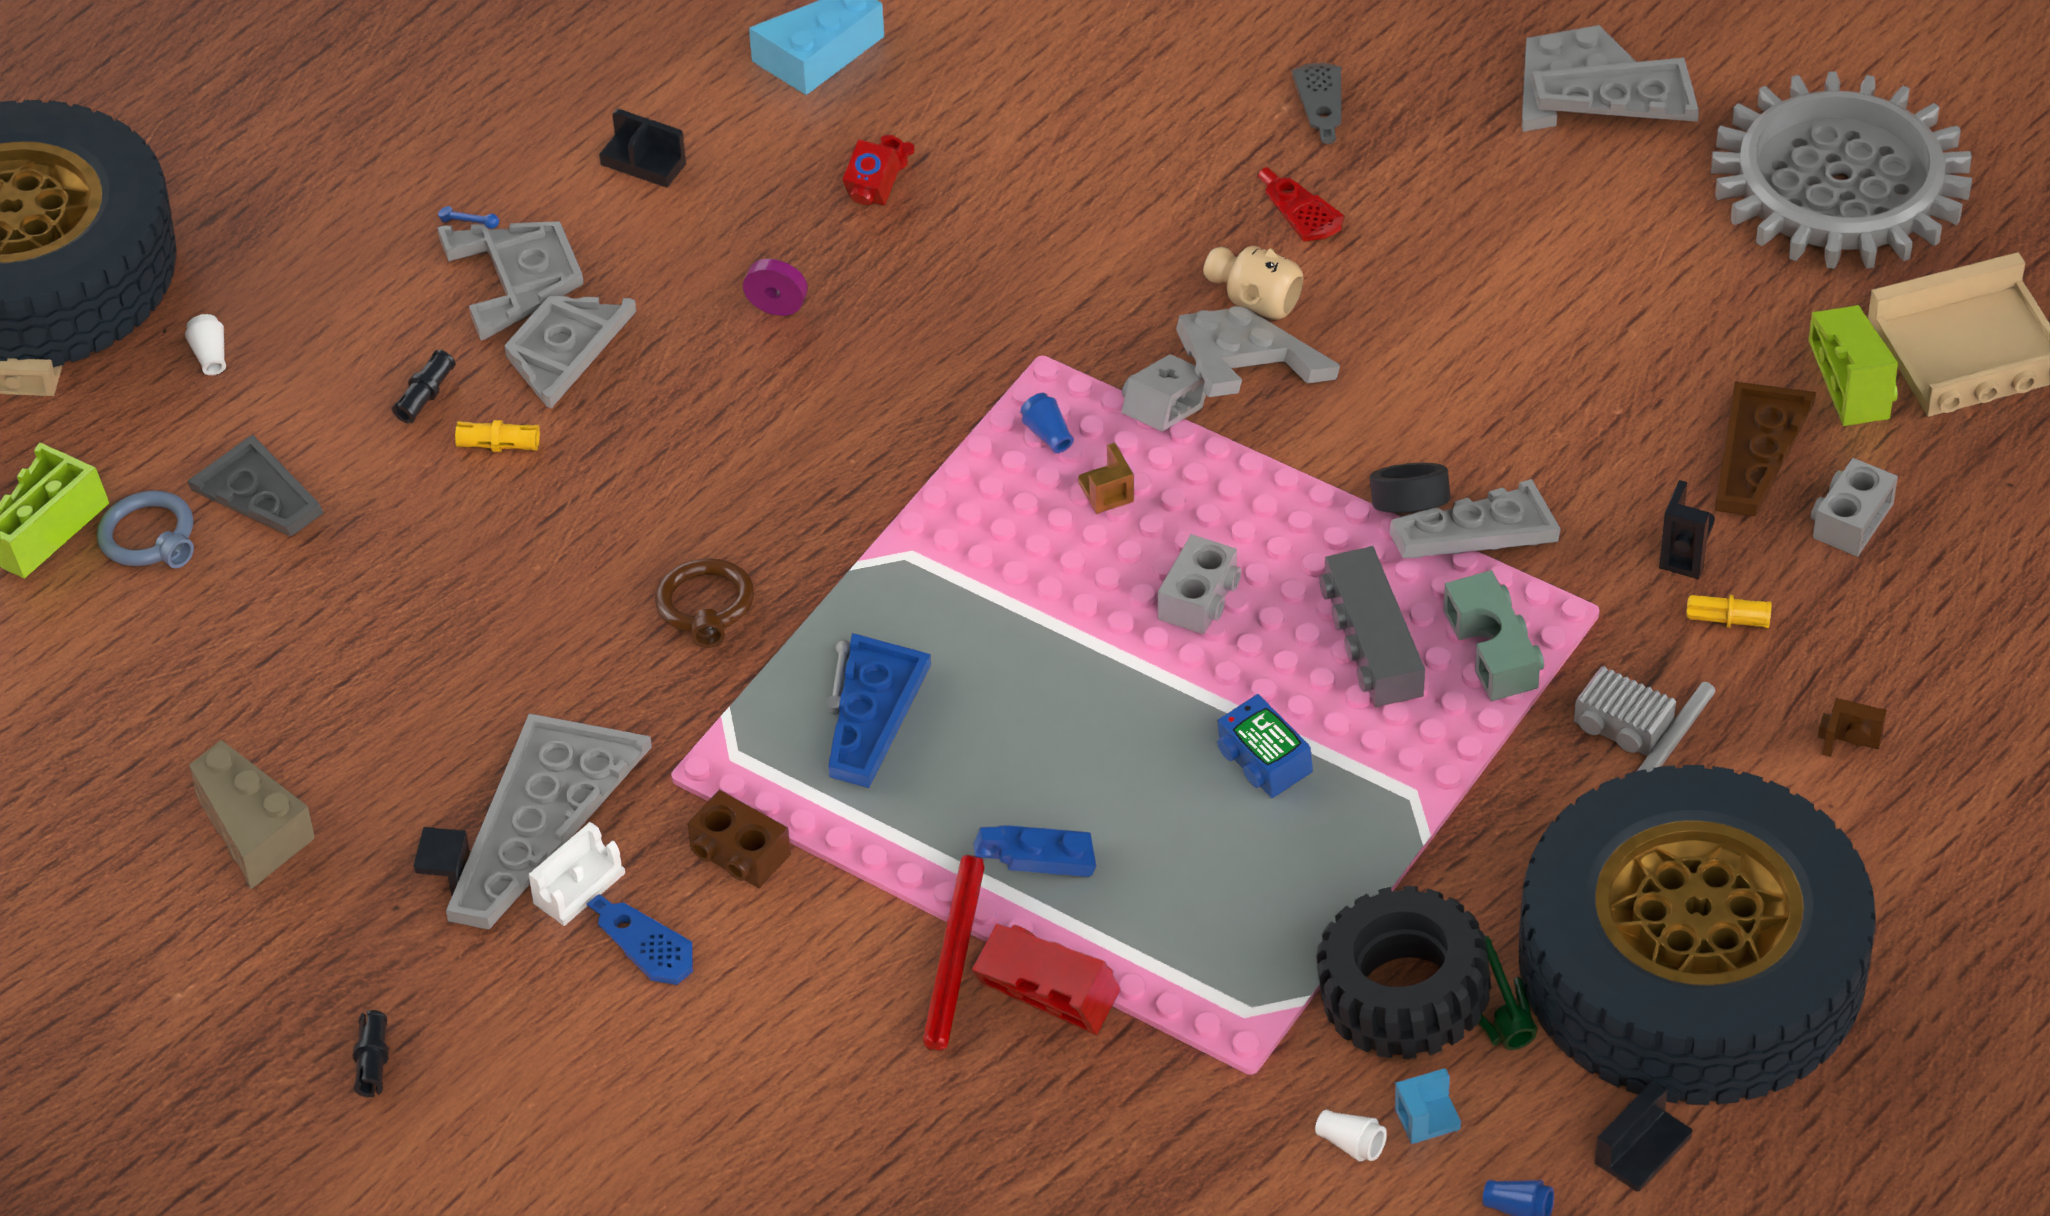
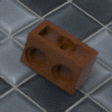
[687,789,791,888]

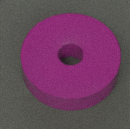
[743,259,808,316]

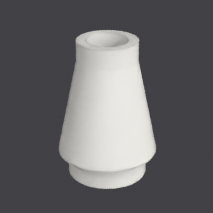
[185,314,226,375]
[1315,1110,1387,1162]

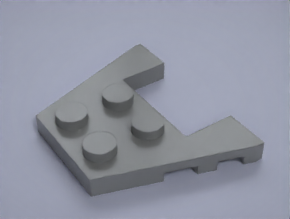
[1522,25,1636,132]
[437,221,584,341]
[1176,306,1340,397]

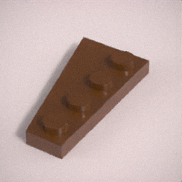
[1715,381,1816,516]

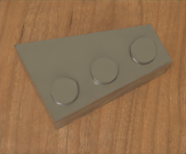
[189,740,315,889]

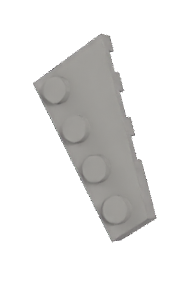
[1389,479,1561,558]

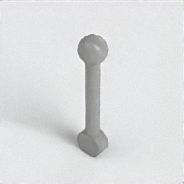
[826,640,850,714]

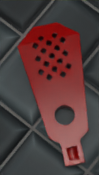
[1258,167,1344,242]

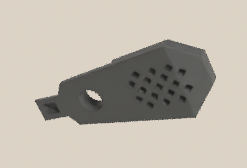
[1292,63,1341,144]

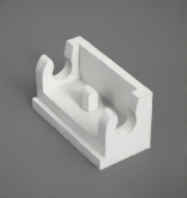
[529,822,625,926]

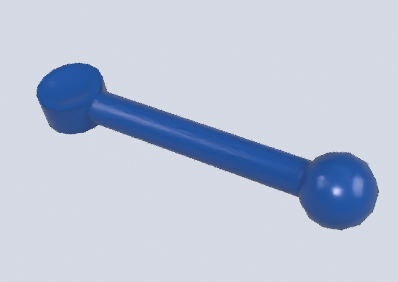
[438,206,499,229]

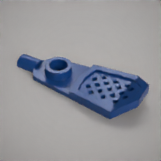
[586,894,693,985]

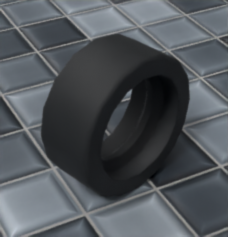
[1370,462,1451,513]

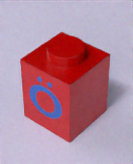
[842,139,901,206]

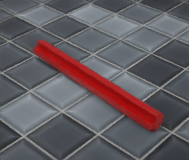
[923,855,985,1051]

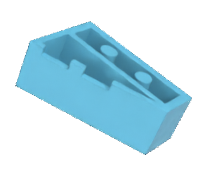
[749,0,884,95]

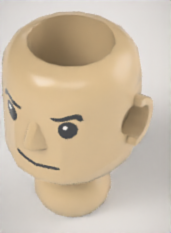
[1203,246,1304,320]

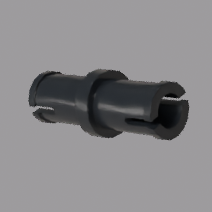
[392,350,456,424]
[353,1010,389,1097]

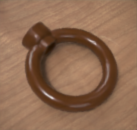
[655,559,754,648]

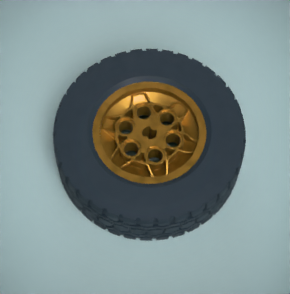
[0,100,176,367]
[1518,765,1876,1105]

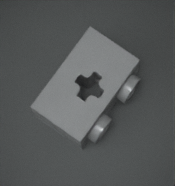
[1121,354,1206,432]

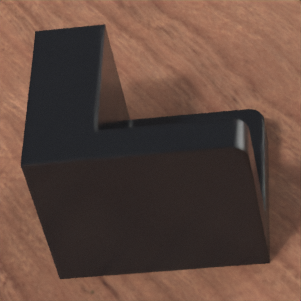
[413,827,470,896]

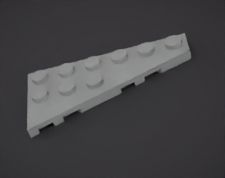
[446,714,652,930]

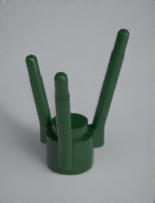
[1478,935,1538,1050]

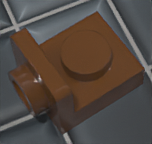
[1818,698,1887,757]

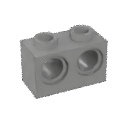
[1811,458,1898,557]
[1158,534,1241,634]

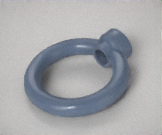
[97,490,194,568]

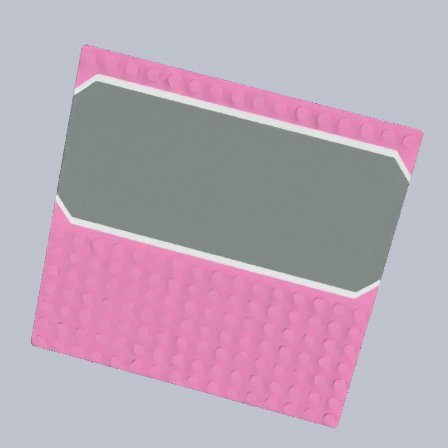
[671,356,1599,1075]

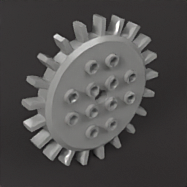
[1711,72,1972,269]

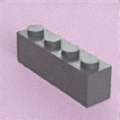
[1319,546,1425,707]

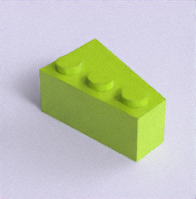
[1808,305,1898,426]
[0,442,109,579]

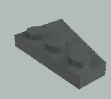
[187,434,323,537]

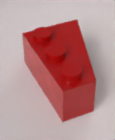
[972,923,1121,1036]

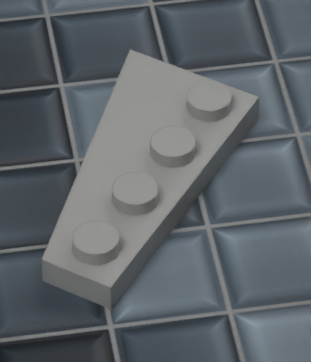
[1532,58,1699,122]

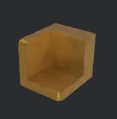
[1078,442,1134,514]

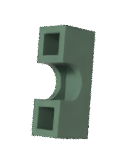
[1443,570,1544,702]

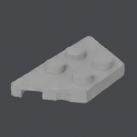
[504,296,636,408]

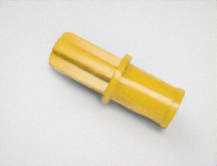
[1686,594,1772,629]

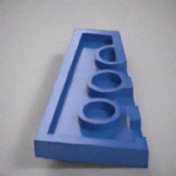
[828,633,931,788]

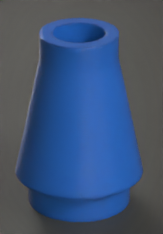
[1020,393,1074,454]
[1483,1180,1554,1216]

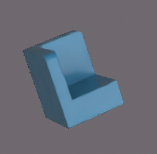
[1395,1069,1461,1144]

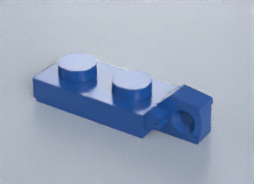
[973,825,1096,877]

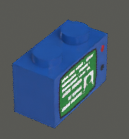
[1217,694,1313,798]

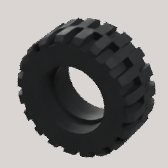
[1316,886,1491,1059]

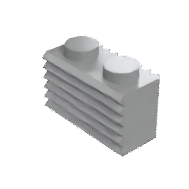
[1574,666,1676,756]

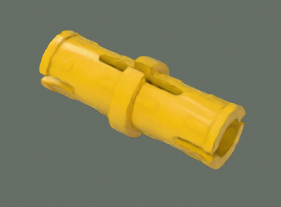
[455,420,540,452]

